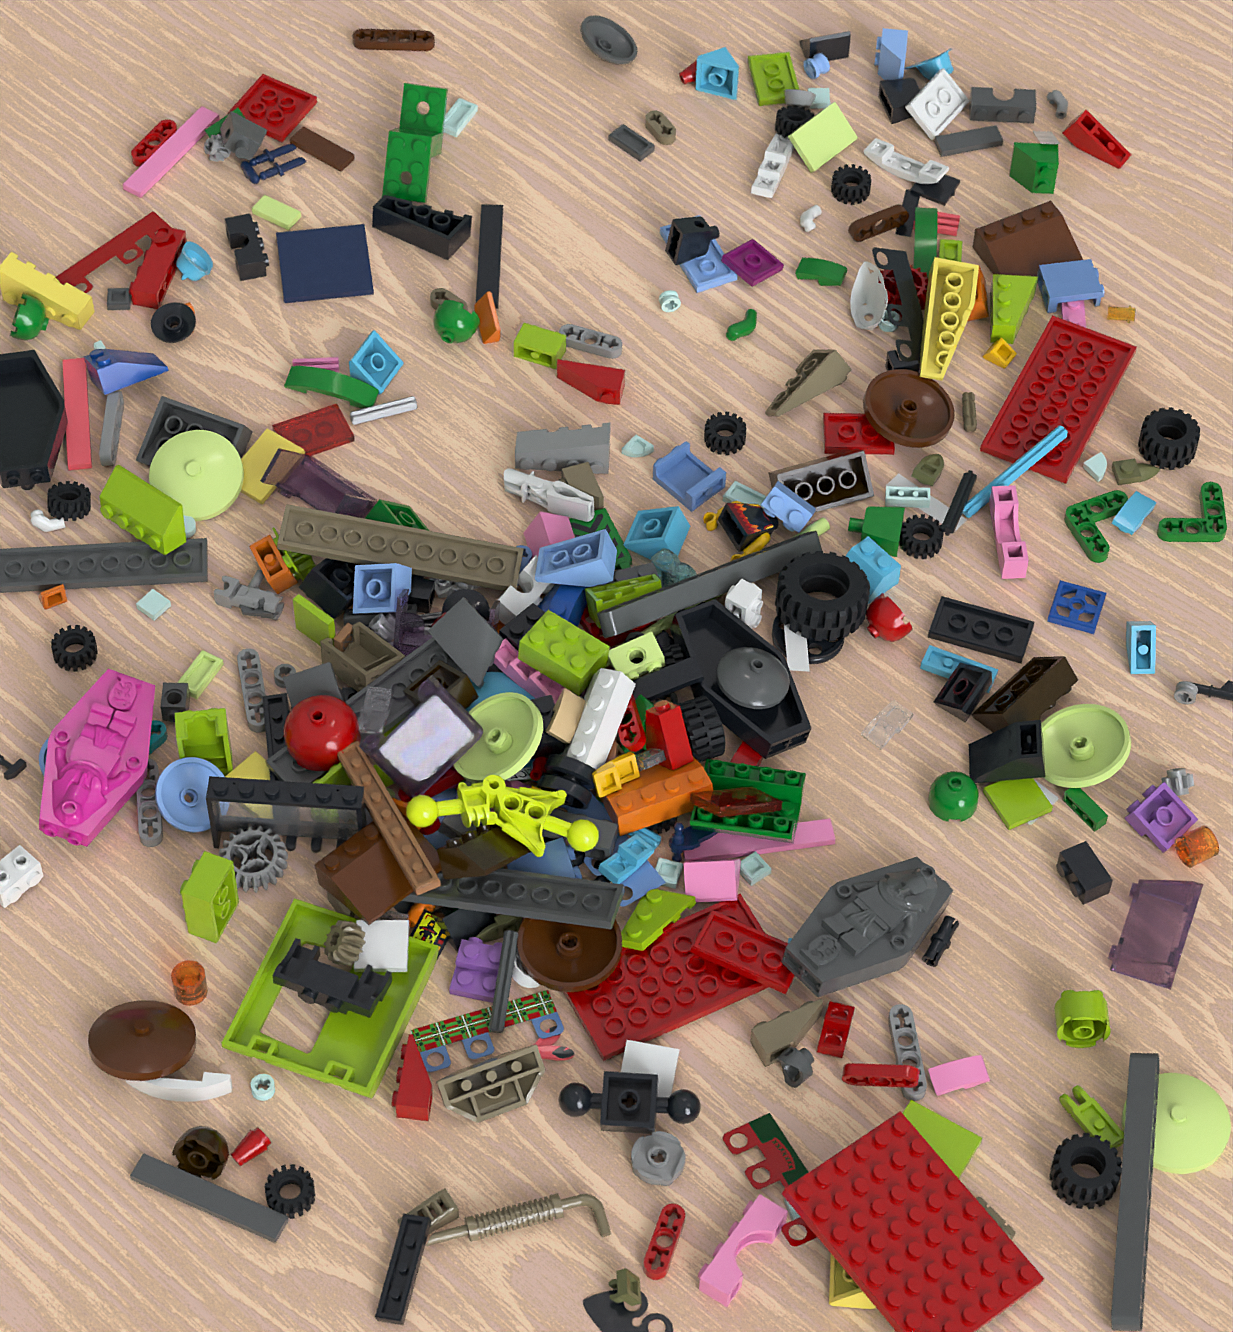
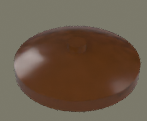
[863,369,955,448]
[517,918,622,992]
[88,1000,196,1081]

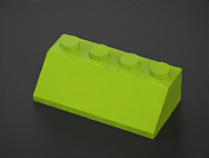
[99,465,186,555]

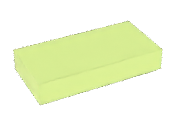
[252,195,301,231]
[177,650,224,699]

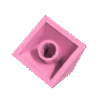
[524,512,575,559]
[684,859,741,902]

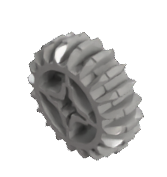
[219,825,288,893]

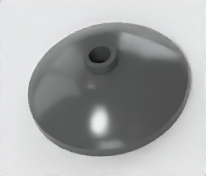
[580,15,637,65]
[716,647,790,709]

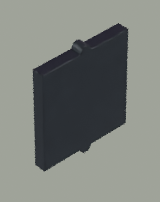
[910,174,960,206]

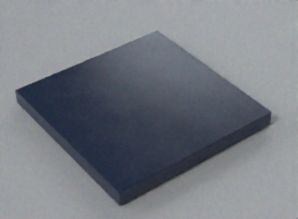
[276,224,374,303]

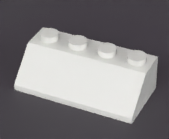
[562,668,636,770]

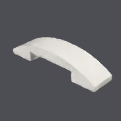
[864,138,949,184]
[126,1072,233,1102]

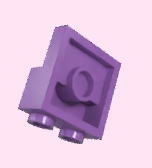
[1125,782,1198,853]
[449,937,502,1003]

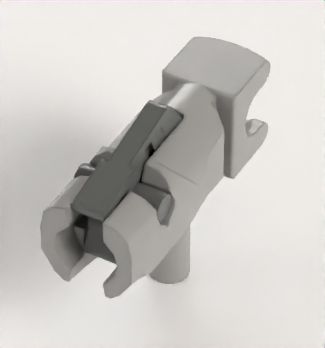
[214,570,284,620]

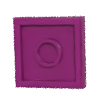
[721,239,784,287]

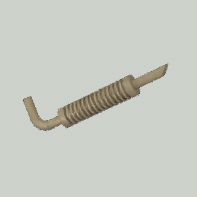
[426,1193,611,1246]

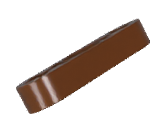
[848,204,909,242]

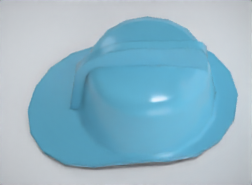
[904,48,953,80]
[176,242,213,281]

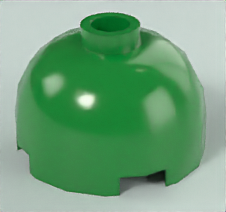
[9,293,49,340]
[433,300,480,343]
[928,771,979,822]

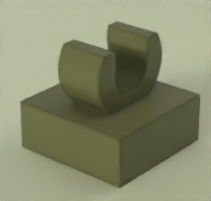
[609,1268,642,1306]

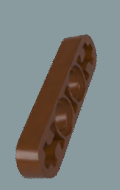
[352,29,435,51]

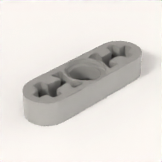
[559,324,622,359]

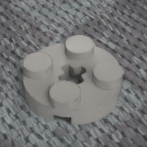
[631,1131,686,1186]

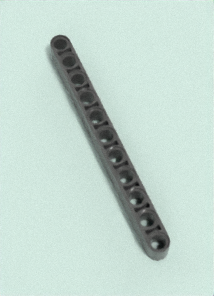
[597,531,823,637]
[1111,1053,1160,1332]

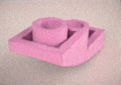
[928,1055,990,1096]

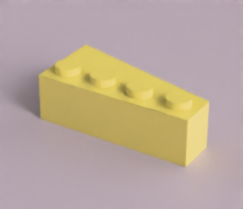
[0,252,95,330]

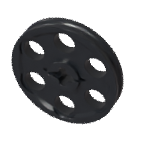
[772,615,845,664]

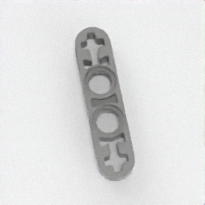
[99,391,124,466]
[237,649,266,733]
[137,759,163,847]
[888,1004,927,1101]

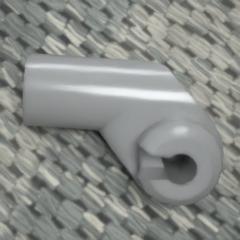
[1047,90,1068,119]

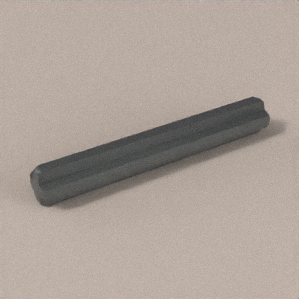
[489,930,518,1033]

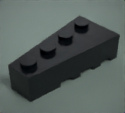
[372,195,472,260]

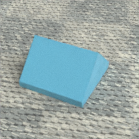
[695,47,739,100]
[349,330,404,395]

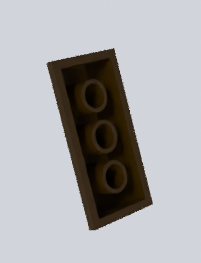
[768,449,874,513]
[971,656,1078,732]
[437,823,531,879]

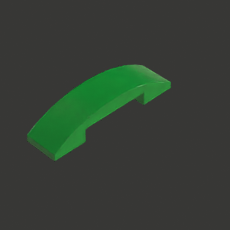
[913,207,938,278]
[284,366,379,409]

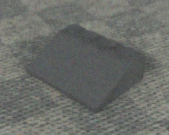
[136,396,253,466]

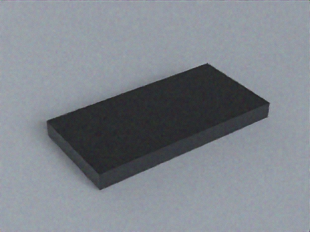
[928,596,1035,664]

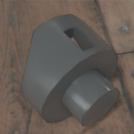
[775,1047,814,1088]

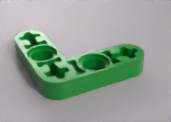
[1157,482,1227,542]
[1064,490,1128,563]

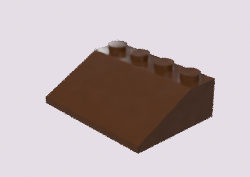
[972,201,1083,277]
[314,812,442,925]

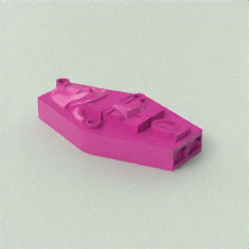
[39,669,155,847]

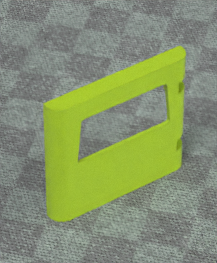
[221,898,439,1098]

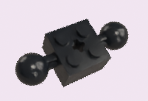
[559,1071,701,1134]

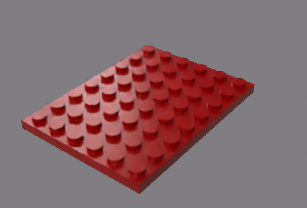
[781,1111,1044,1332]

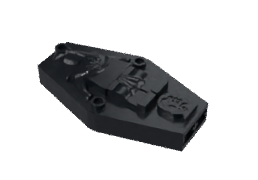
[0,350,68,490]
[670,599,812,759]

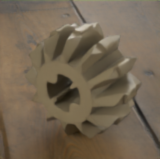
[324,920,366,966]

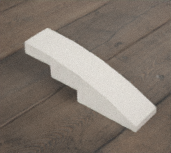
[751,132,794,198]

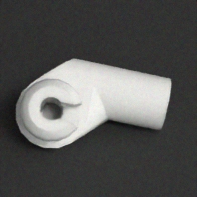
[30,509,66,532]

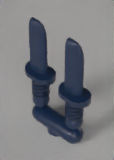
[240,144,307,184]

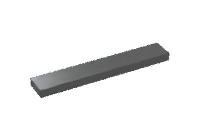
[130,1153,289,1243]

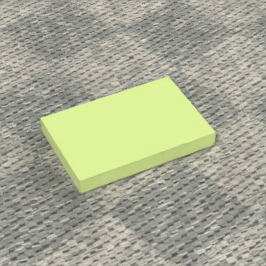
[788,102,858,173]

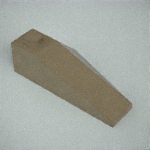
[765,349,852,416]

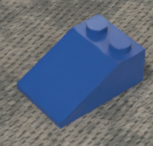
[84,349,169,395]

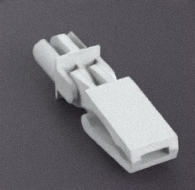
[503,468,594,522]

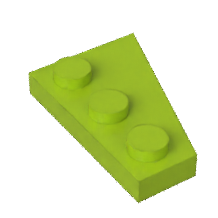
[621,889,696,951]

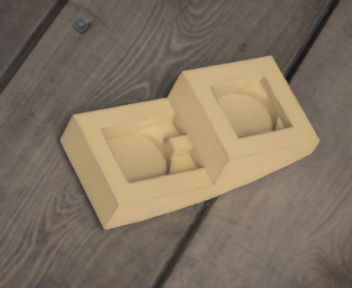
[545,688,586,744]

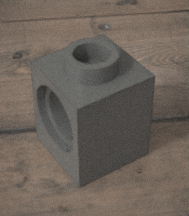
[160,682,190,722]

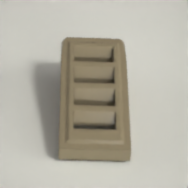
[397,1188,459,1234]

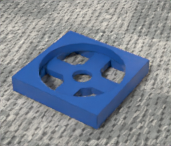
[1047,580,1106,634]

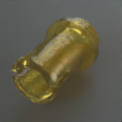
[1107,305,1136,323]

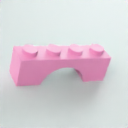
[989,485,1029,579]
[698,1194,788,1307]

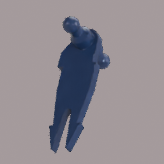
[669,822,718,863]

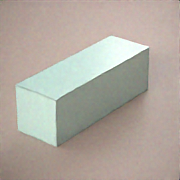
[885,486,930,508]

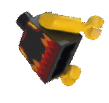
[703,501,778,561]

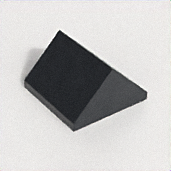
[799,31,851,61]
[933,662,992,723]
[430,906,496,953]

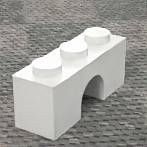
[489,555,555,625]

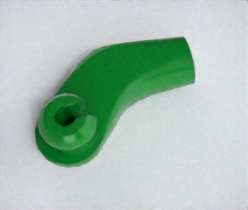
[726,309,757,341]

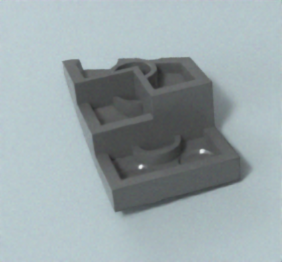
[428,597,503,688]
[282,662,346,708]

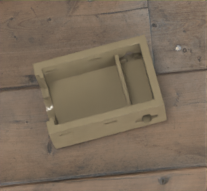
[321,622,405,692]

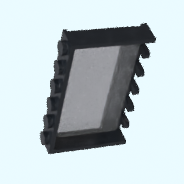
[206,776,367,853]

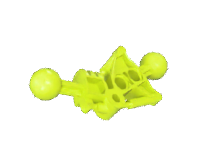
[406,775,599,857]

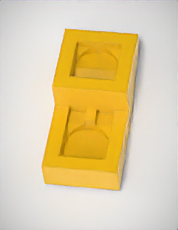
[592,751,640,798]

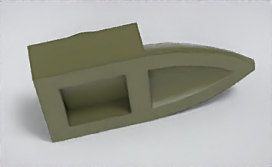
[911,454,944,486]
[1111,459,1160,485]
[476,914,522,942]

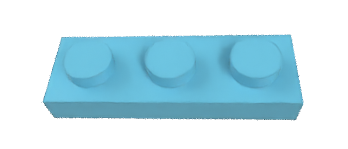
[920,645,998,693]

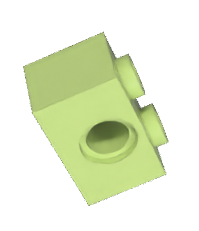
[608,632,666,681]

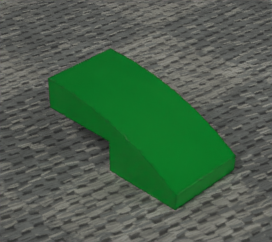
[795,257,848,286]

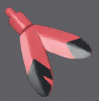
[534,1026,574,1061]

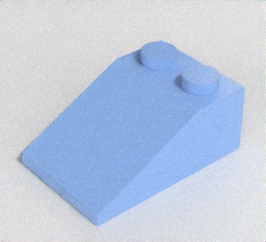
[535,529,617,587]

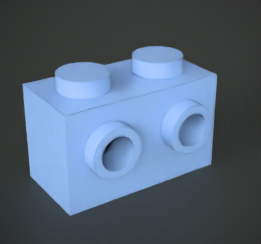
[761,481,816,533]

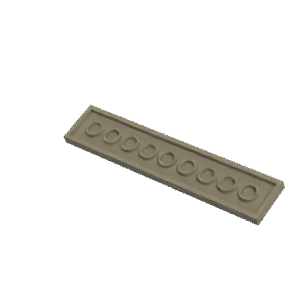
[277,504,524,591]

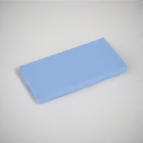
[660,215,738,293]

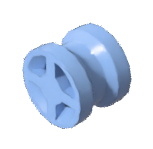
[803,53,830,79]

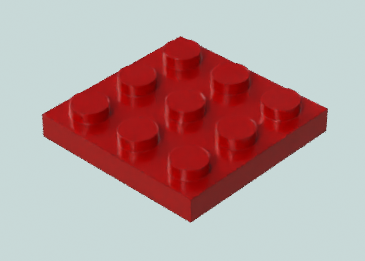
[227,74,317,142]

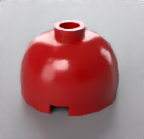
[866,593,913,642]

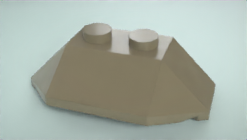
[436,1044,545,1123]

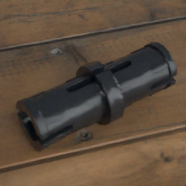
[922,916,959,967]

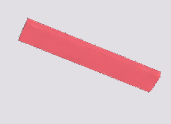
[62,358,92,470]

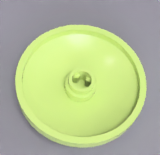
[149,430,244,521]
[450,692,543,783]
[1041,704,1131,788]
[1121,1073,1231,1174]

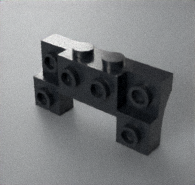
[272,938,392,1018]

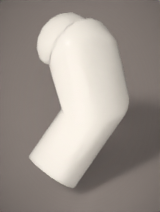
[800,205,822,232]

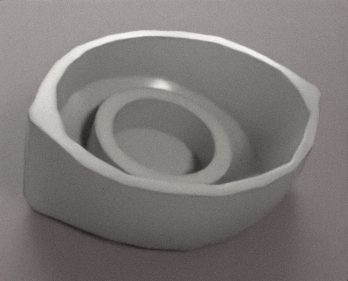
[784,89,816,109]

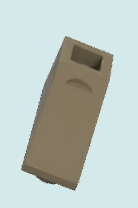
[750,998,823,1067]

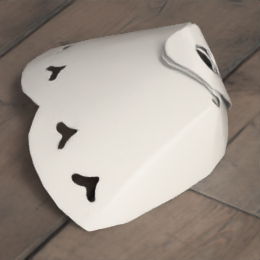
[850,261,888,331]

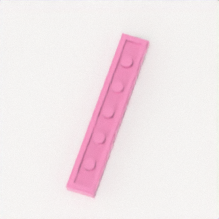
[123,106,220,198]
[683,818,836,862]

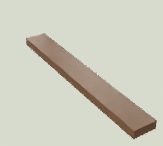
[337,741,441,896]

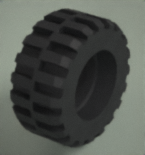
[775,551,870,641]

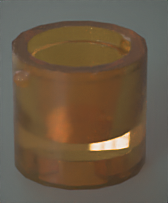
[1175,825,1219,868]
[171,960,208,1006]

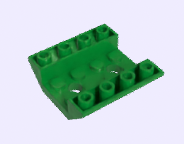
[690,759,806,843]

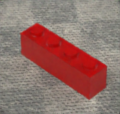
[129,228,187,310]

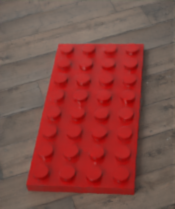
[980,315,1137,484]
[564,893,769,1061]

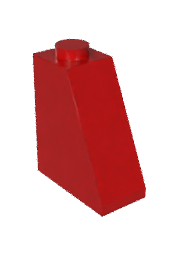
[646,700,694,770]

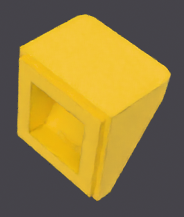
[982,338,1017,369]

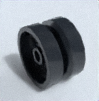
[536,754,596,810]

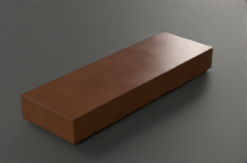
[290,126,354,172]

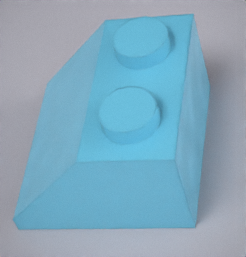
[623,506,690,562]
[846,537,901,604]

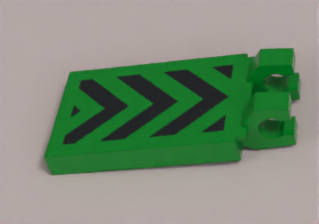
[569,508,632,570]

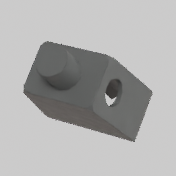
[220,111,267,160]

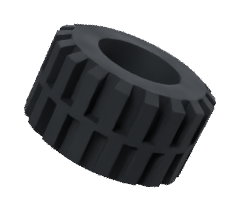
[1138,407,1200,470]
[676,696,725,763]
[1050,1133,1122,1209]

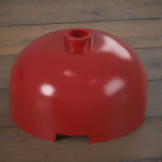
[284,695,361,771]

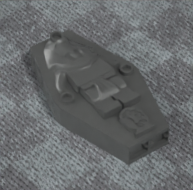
[782,857,953,997]

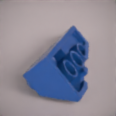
[538,584,594,627]

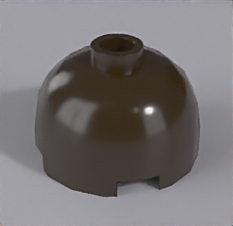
[172,1126,229,1180]

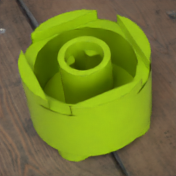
[1054,990,1111,1048]

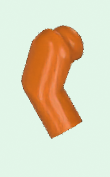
[404,903,437,928]

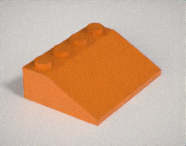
[595,757,714,836]

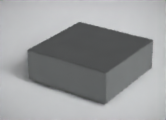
[107,288,131,310]

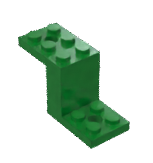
[382,83,448,203]

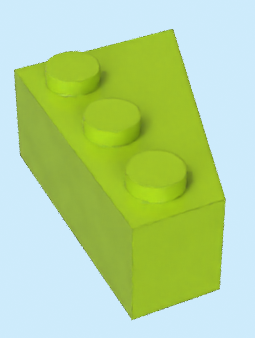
[990,274,1038,344]
[585,574,662,629]

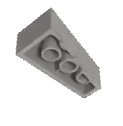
[515,422,611,474]

